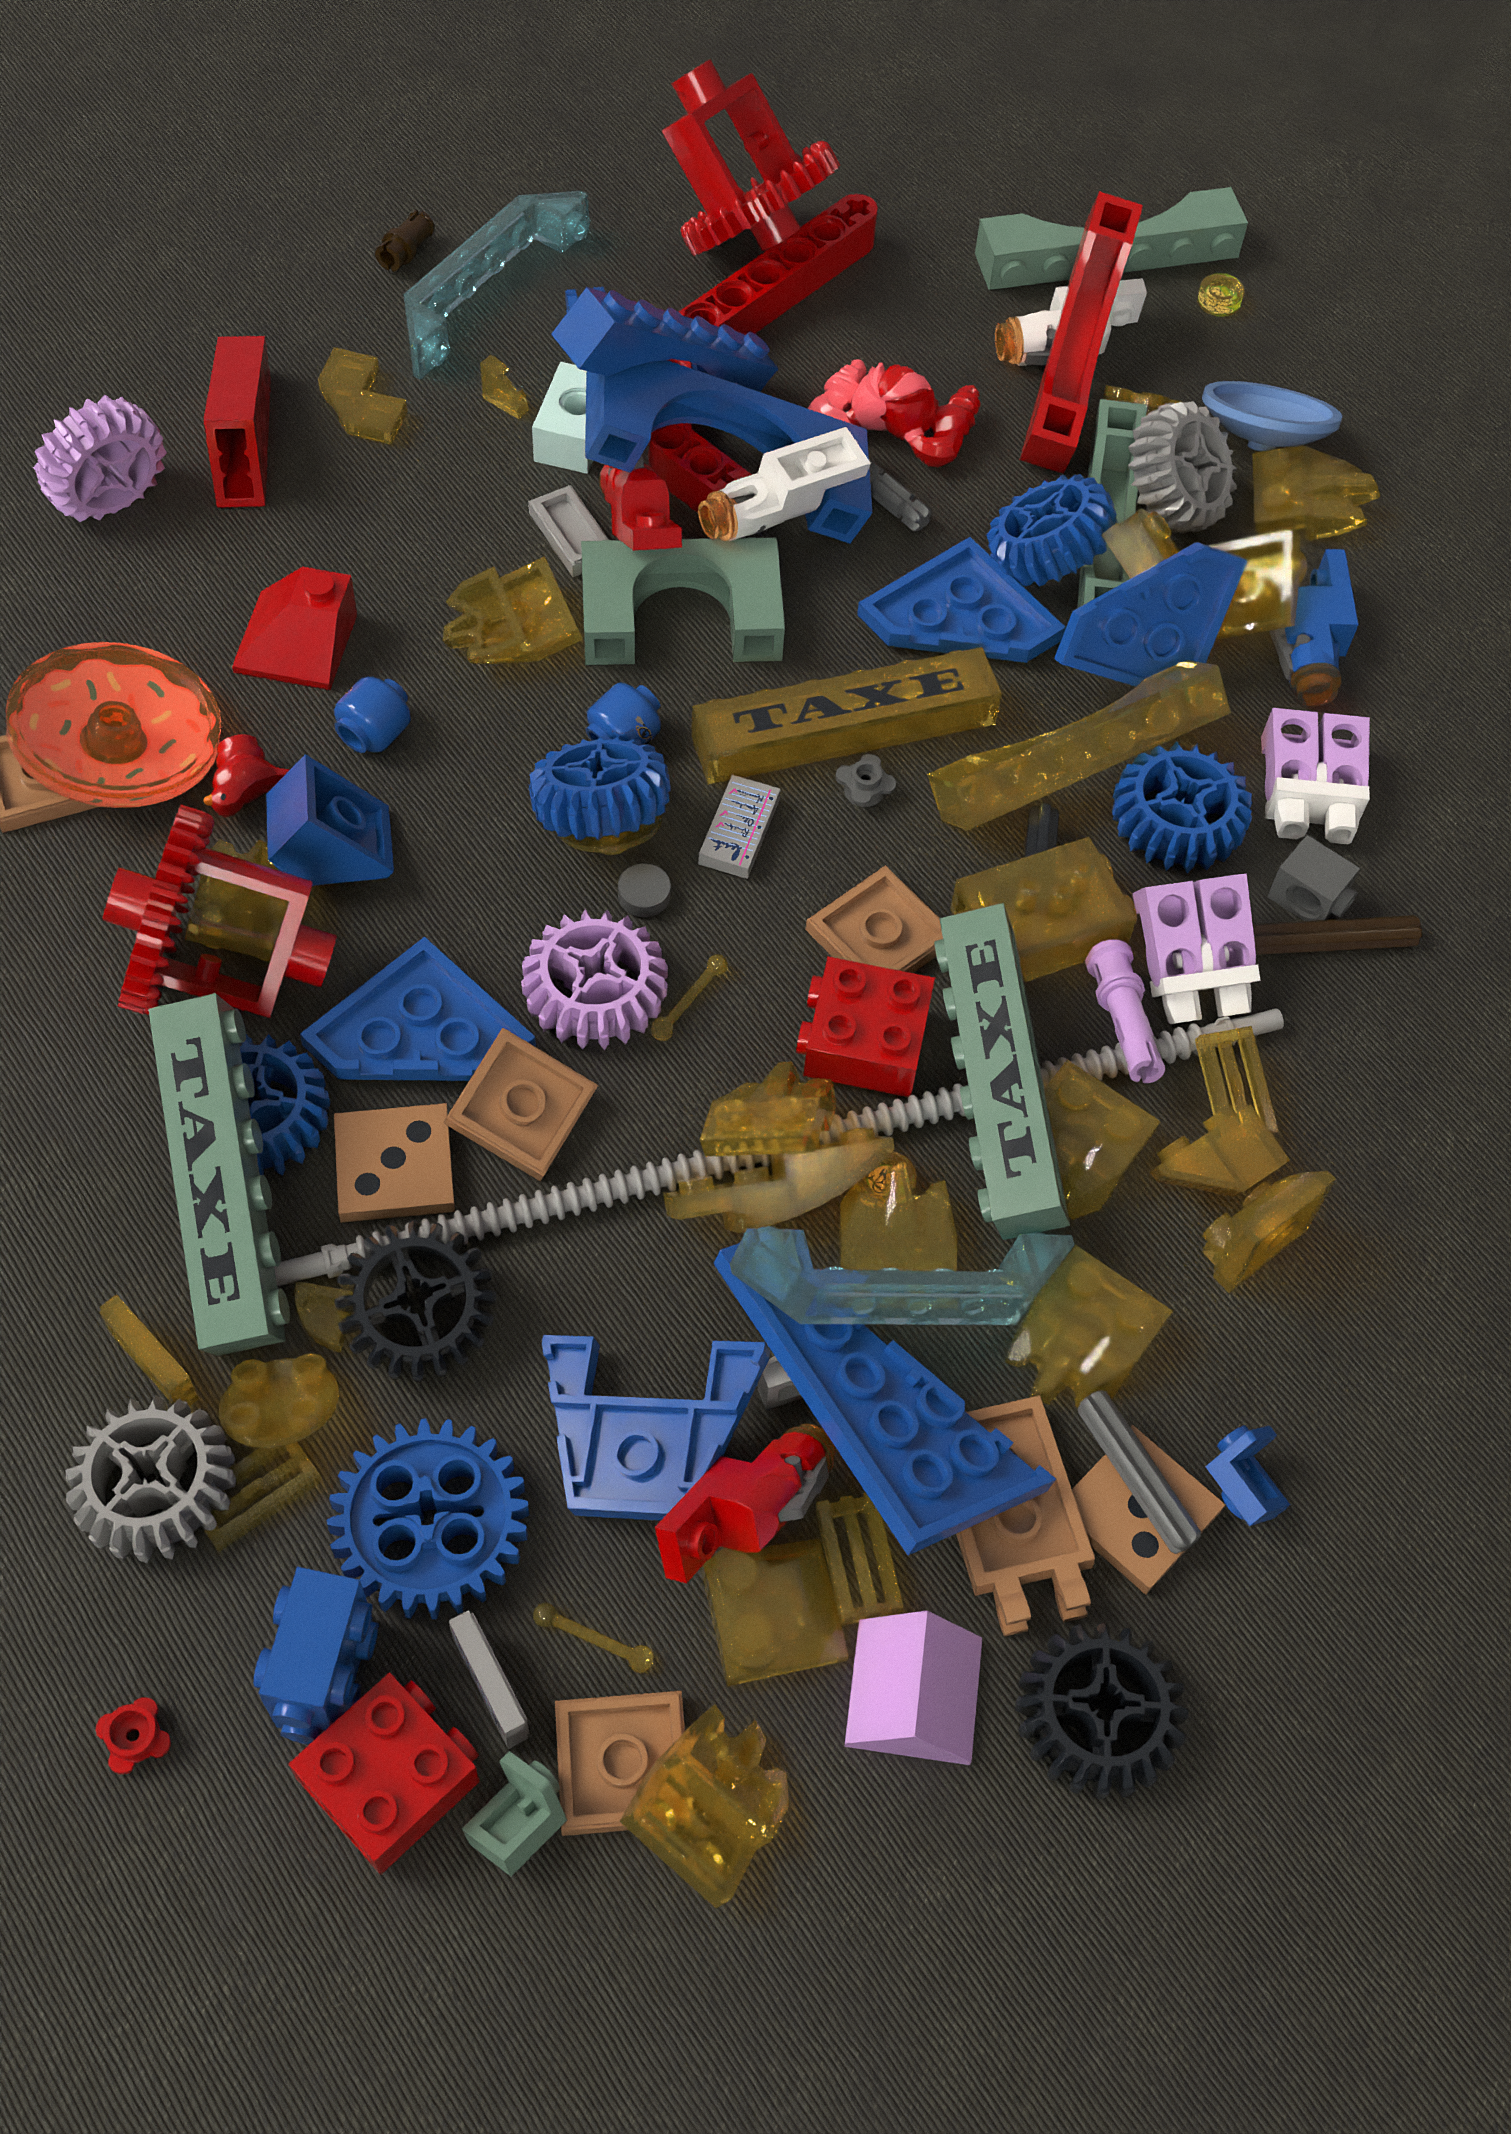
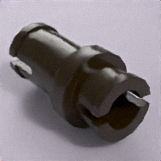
[375,210,435,272]

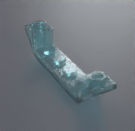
[403,191,590,380]
[730,1226,1075,1325]

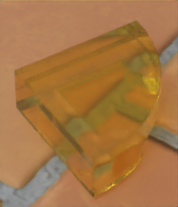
[480,355,529,419]
[294,1281,354,1352]

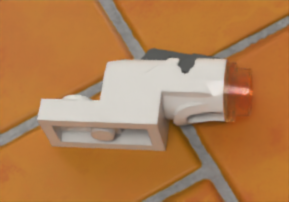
[995,278,1147,366]
[698,427,871,541]

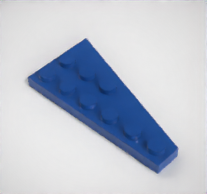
[713,1233,1056,1555]

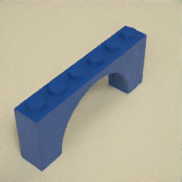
[585,360,873,544]

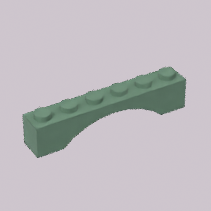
[975,187,1248,290]
[1077,399,1147,608]

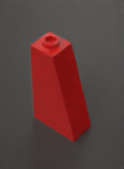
[203,336,271,507]

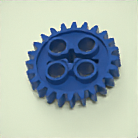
[327,1419,529,1619]

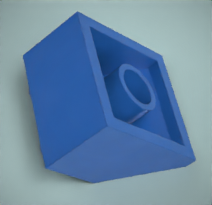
[266,754,394,886]

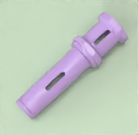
[1085,940,1165,1083]

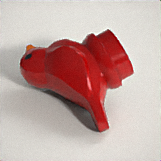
[203,734,290,818]

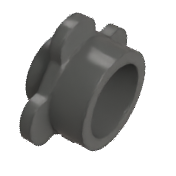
[835,754,896,807]

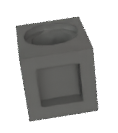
[1267,835,1360,921]

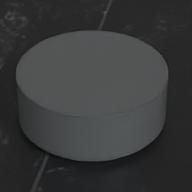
[618,863,671,917]

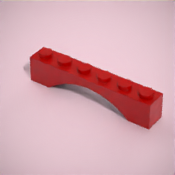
[1020,191,1143,474]

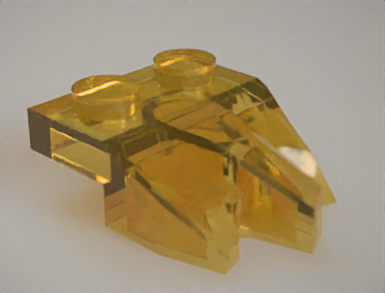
[1252,445,1381,540]
[443,556,583,664]
[185,839,310,961]
[1044,1059,1160,1220]
[700,1061,836,1157]
[838,1161,957,1307]
[1005,1245,1173,1408]
[619,1704,789,1909]

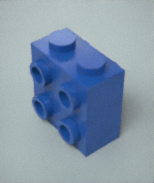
[253,1567,379,1745]

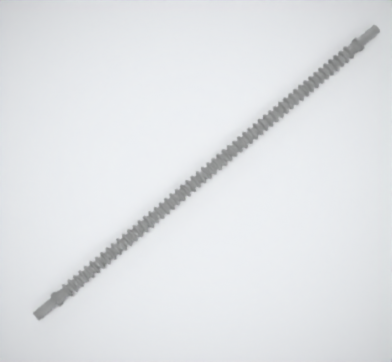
[274,1008,1284,1287]

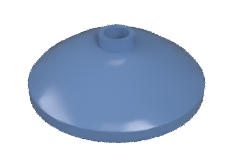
[1202,381,1342,453]

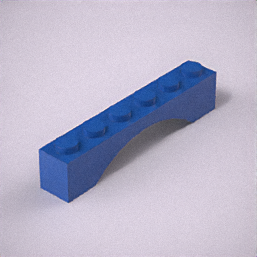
[551,287,779,392]

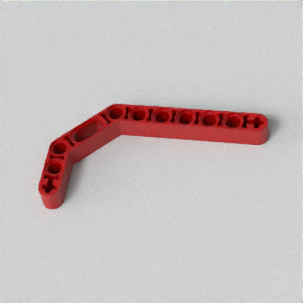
[649,194,878,533]

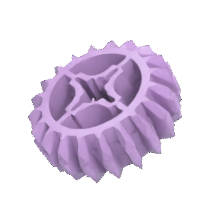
[33,395,167,522]
[521,909,668,1050]

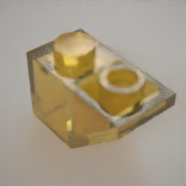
[1150,1104,1290,1197]

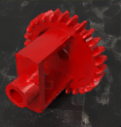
[662,59,840,256]
[102,805,337,1018]

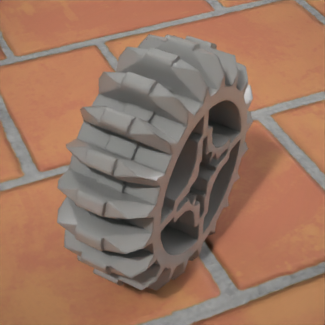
[1127,401,1238,534]
[65,1394,236,1563]

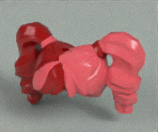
[807,359,981,467]

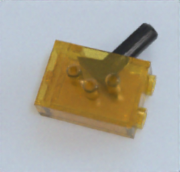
[950,802,1137,982]

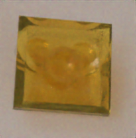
[1101,509,1180,579]
[1208,529,1307,640]
[1202,1171,1336,1293]
[701,1539,849,1686]

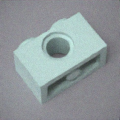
[532,362,593,474]

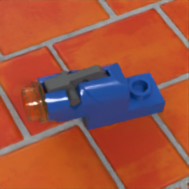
[1269,549,1358,707]

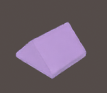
[844,1611,982,1765]

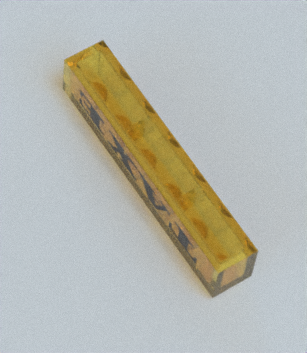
[692,647,1002,784]

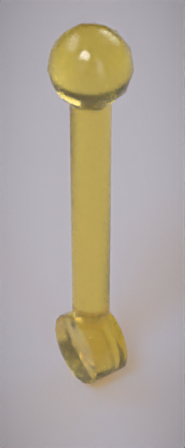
[651,954,728,1041]
[533,1602,654,1673]

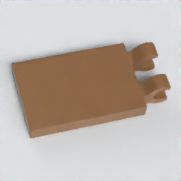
[956,1395,1095,1637]

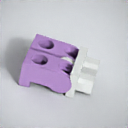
[1261,708,1370,844]
[1133,873,1260,1024]

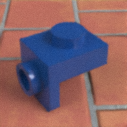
[1205,1425,1290,1526]

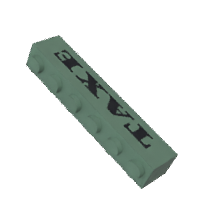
[934,903,1070,1240]
[148,993,290,1356]

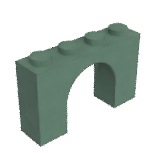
[581,537,785,665]

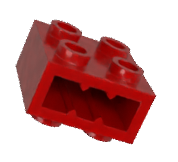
[796,956,935,1097]
[288,1672,480,1875]

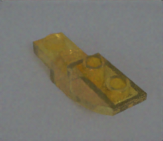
[663,1127,895,1233]

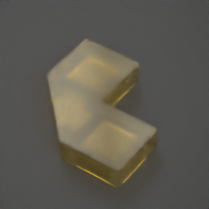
[318,347,407,444]

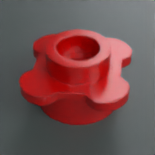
[96,1697,171,1775]

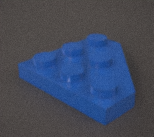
[857,537,1066,663]
[1054,542,1248,702]
[300,937,536,1081]

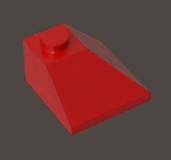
[232,567,357,690]

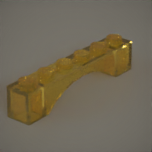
[927,660,1231,830]

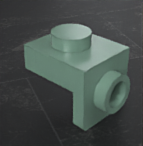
[462,1752,567,1876]

